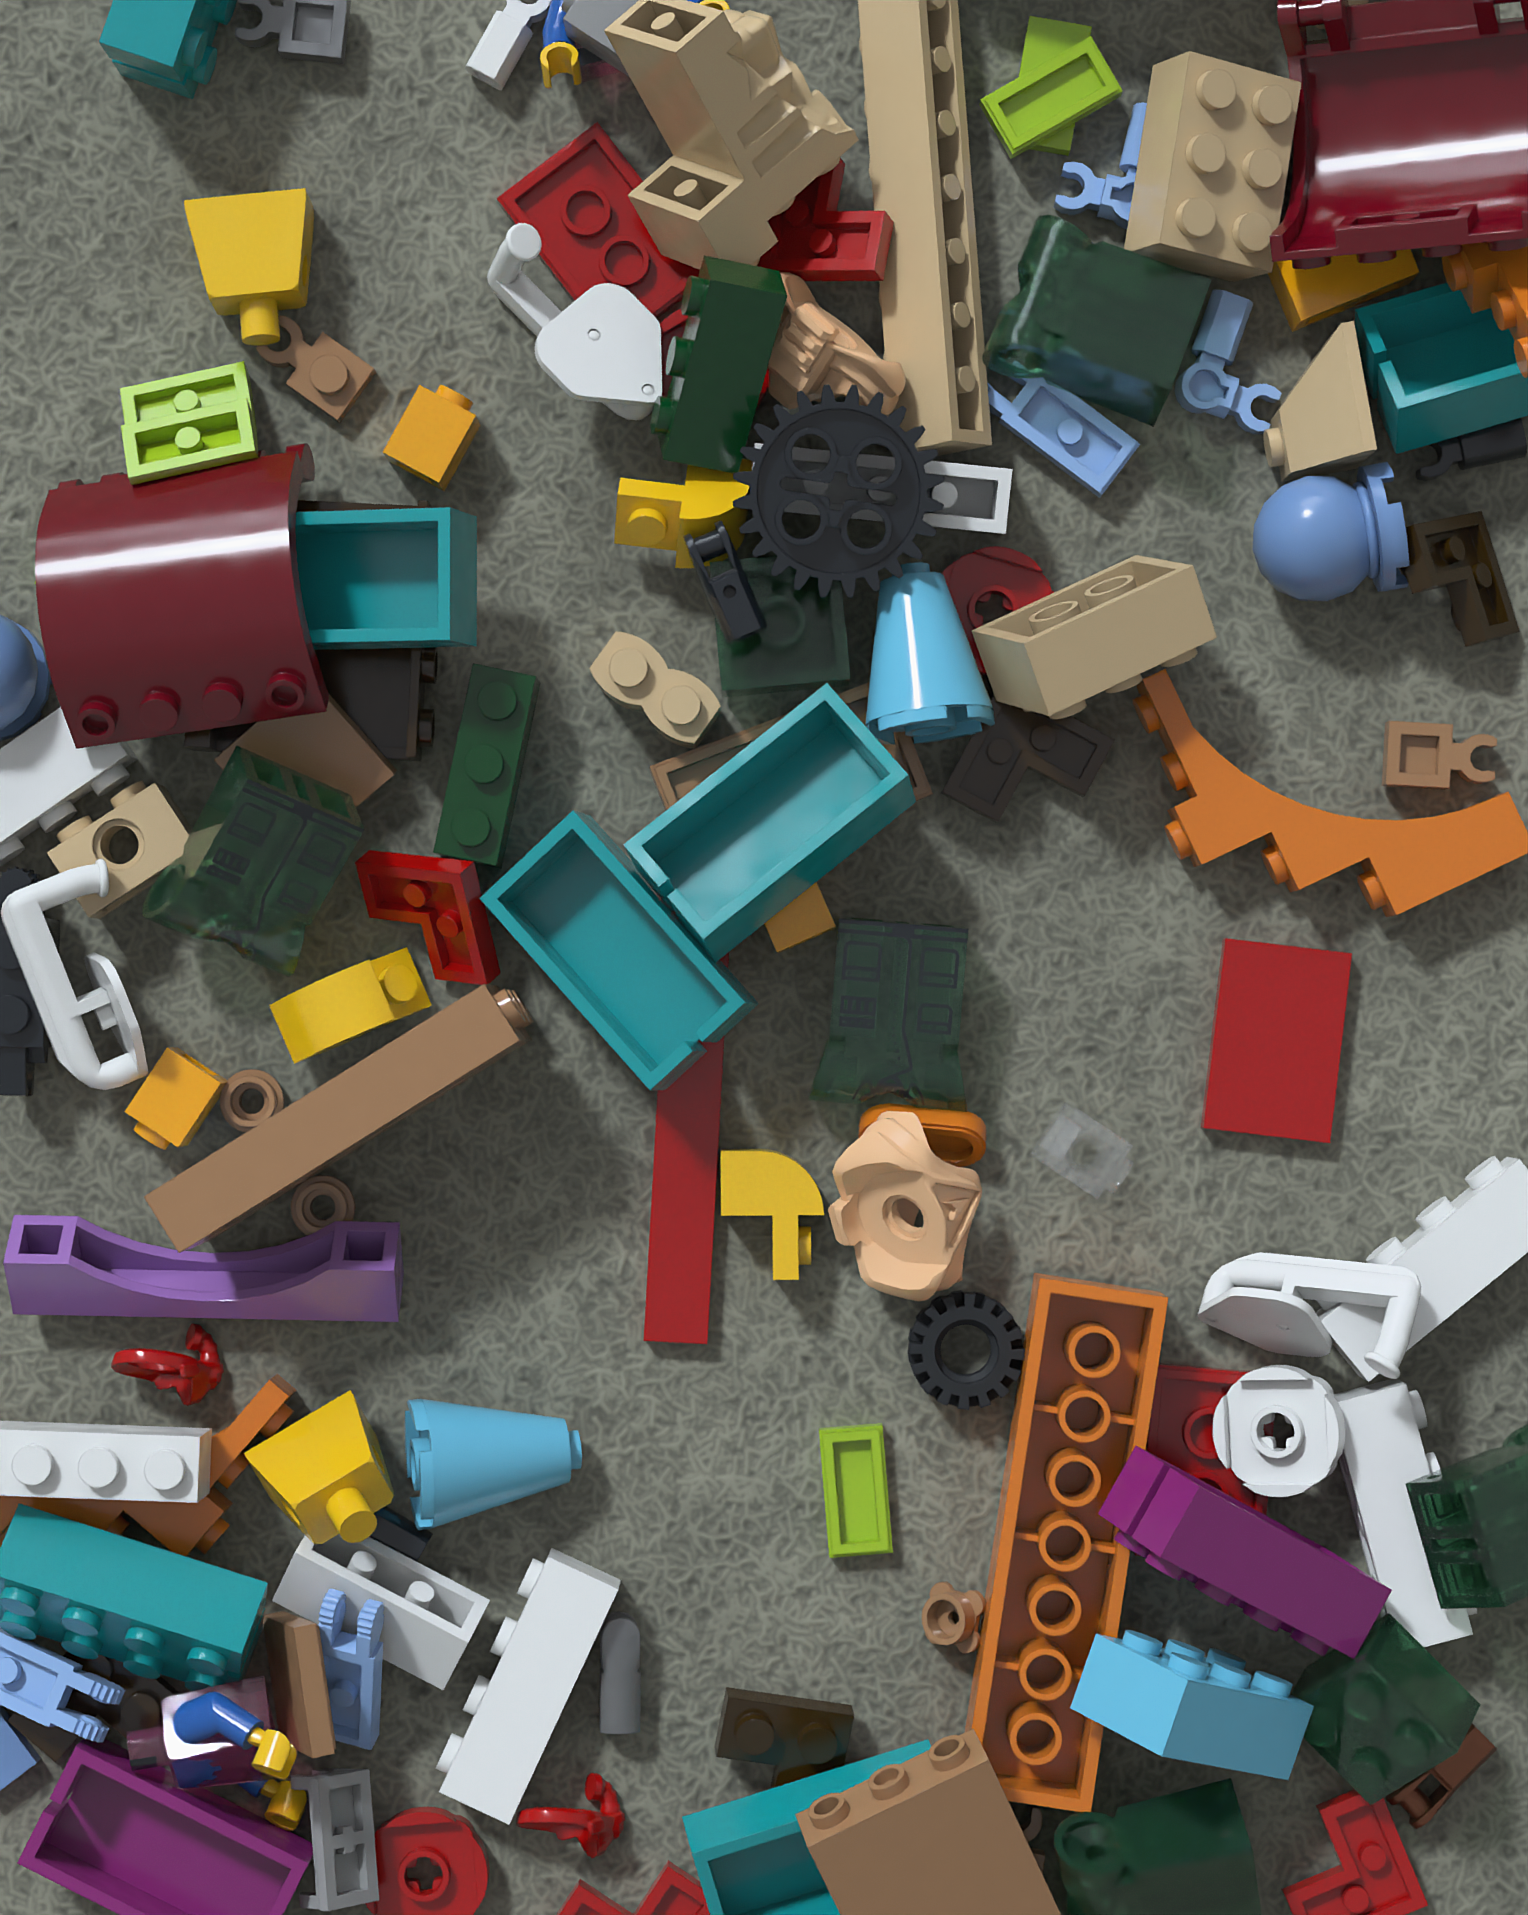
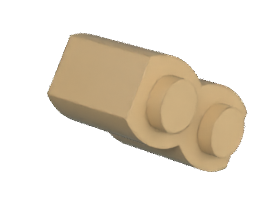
[589,631,722,749]

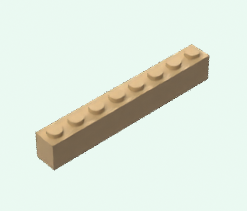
[858,0,992,456]

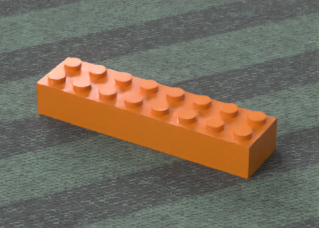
[965,1273,1168,1814]

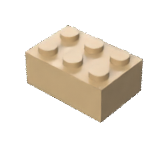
[1123,51,1302,282]
[972,555,1217,719]

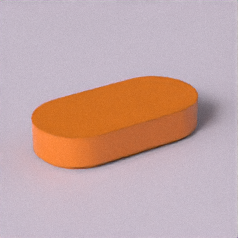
[858,1103,987,1167]

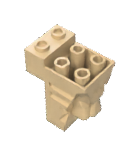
[604,0,859,270]

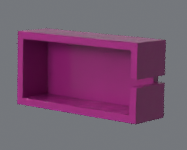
[1098,1445,1392,1659]
[17,1738,313,1915]

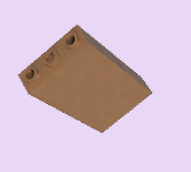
[144,984,534,1253]
[795,1728,1061,1915]

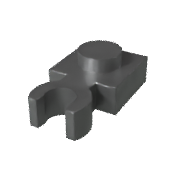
[235,0,351,64]

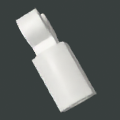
[465,0,551,90]

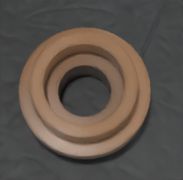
[220,1069,285,1133]
[291,1175,356,1236]

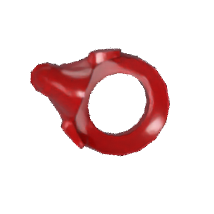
[111,1323,224,1406]
[516,1773,626,1859]

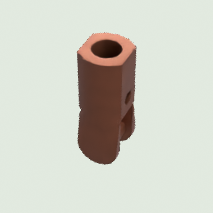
[1385,1717,1497,1829]

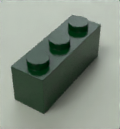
[650,255,787,473]
[433,663,541,869]

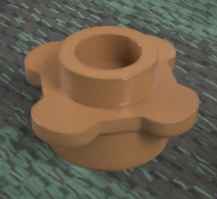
[922,1582,986,1653]

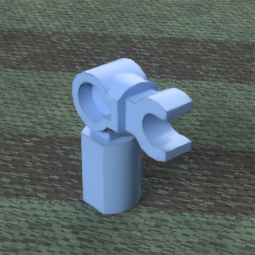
[1053,102,1147,229]
[1174,289,1282,434]

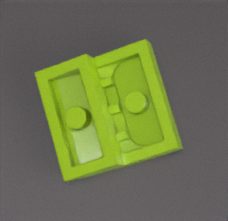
[120,361,258,485]

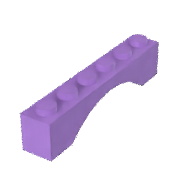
[3,1215,404,1322]

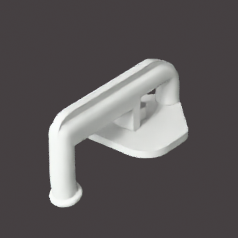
[487,223,662,420]
[1,859,149,1090]
[1197,1252,1421,1379]

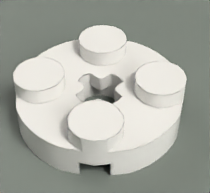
[1213,1365,1345,1497]

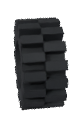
[907,1290,1025,1410]

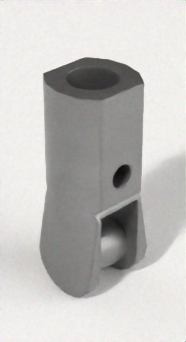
[599,1612,641,1734]

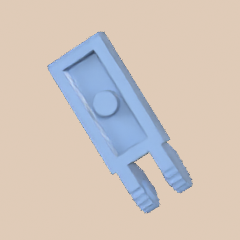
[985,343,1140,498]
[318,1588,384,1750]
[0,1627,125,1743]

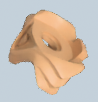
[767,272,906,417]
[828,1111,982,1301]

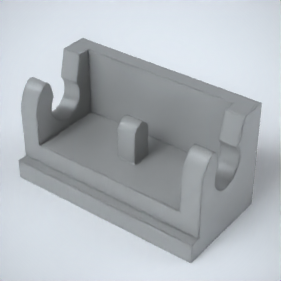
[290,1768,379,1911]

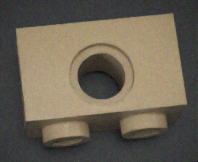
[47,781,206,919]

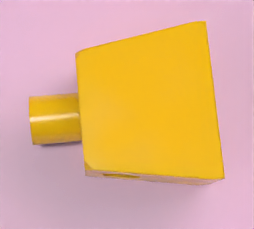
[184,188,314,346]
[244,1390,395,1544]

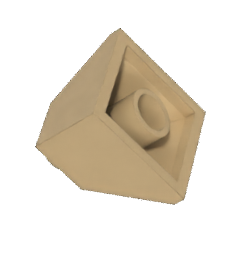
[1263,321,1377,482]

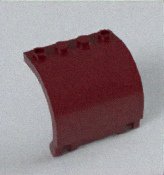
[1269,0,1528,269]
[35,443,329,749]

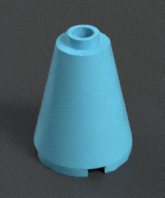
[865,562,995,744]
[405,1399,582,1530]

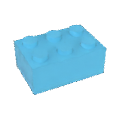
[1070,1630,1314,1780]

